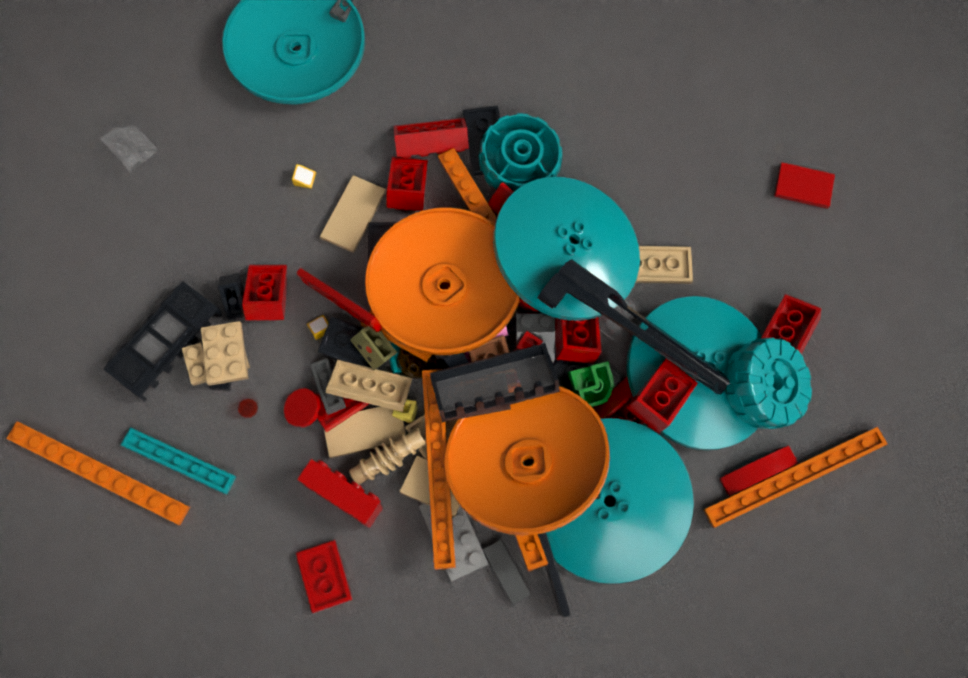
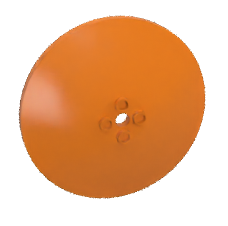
[365,208,520,355]
[445,383,610,535]

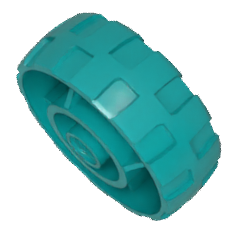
[478,113,562,192]
[725,337,812,429]

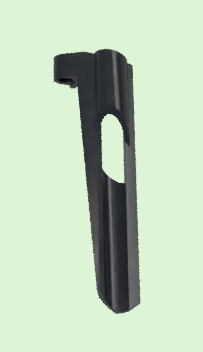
[537,259,730,395]

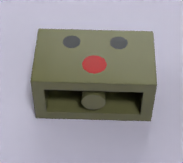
[350,326,397,370]

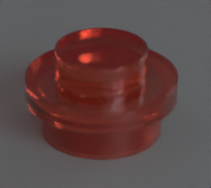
[238,398,258,418]

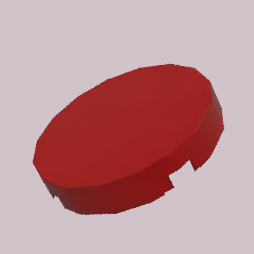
[284,388,321,428]

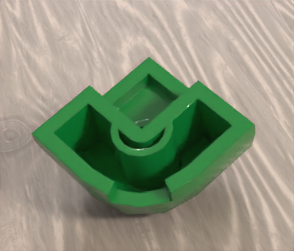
[567,361,614,407]

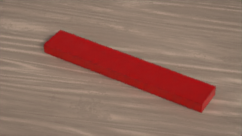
[296,268,382,332]

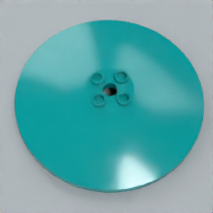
[223,0,365,104]
[493,177,640,321]
[627,296,762,450]
[546,418,694,584]

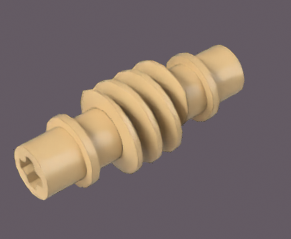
[349,428,427,485]

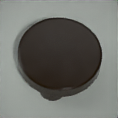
[397,348,436,379]

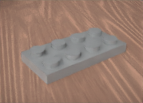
[419,504,489,582]

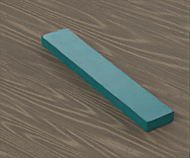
[121,427,236,495]

